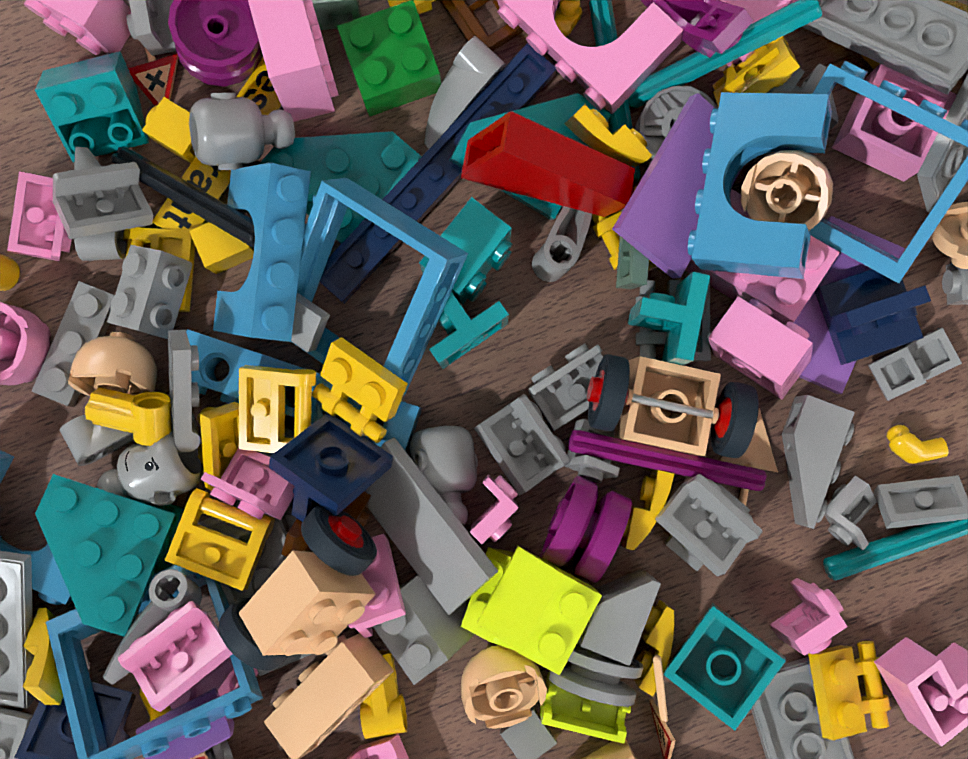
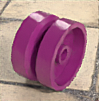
[168,0,262,87]
[540,475,632,584]

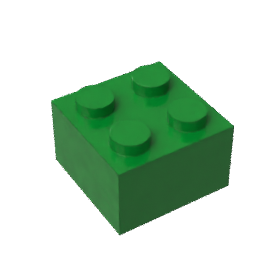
[337,0,441,117]

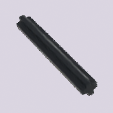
[112,146,255,248]

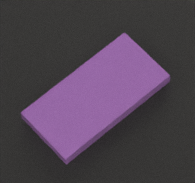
[612,93,741,279]
[794,216,905,394]

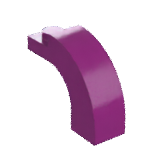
[641,0,753,58]

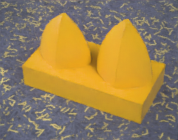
[197,401,239,491]

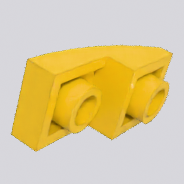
[564,105,652,167]
[620,469,674,550]
[634,600,675,696]
[23,608,63,705]

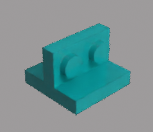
[628,272,710,365]
[429,292,509,369]

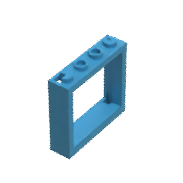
[809,61,968,283]
[291,178,468,396]
[46,565,263,759]

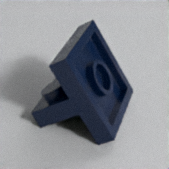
[815,269,931,365]
[269,413,394,522]
[14,682,136,759]

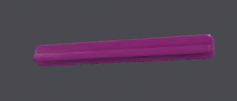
[569,430,767,491]

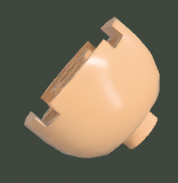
[741,150,833,231]
[68,332,157,396]
[461,645,547,729]

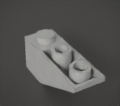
[782,395,855,529]

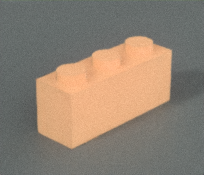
[264,633,394,759]

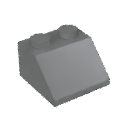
[578,569,661,666]
[373,574,475,685]

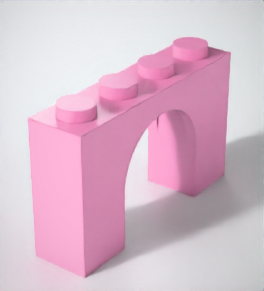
[497,0,683,114]

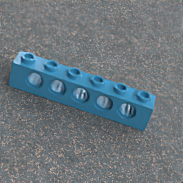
[186,329,423,453]

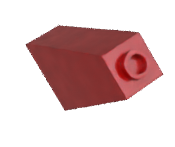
[461,111,635,217]

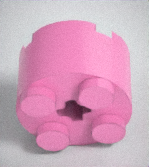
[0,302,50,386]

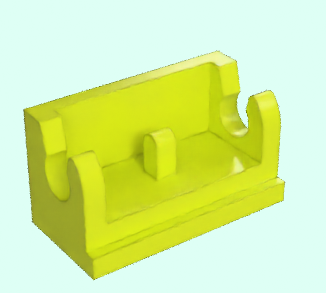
[540,671,631,744]

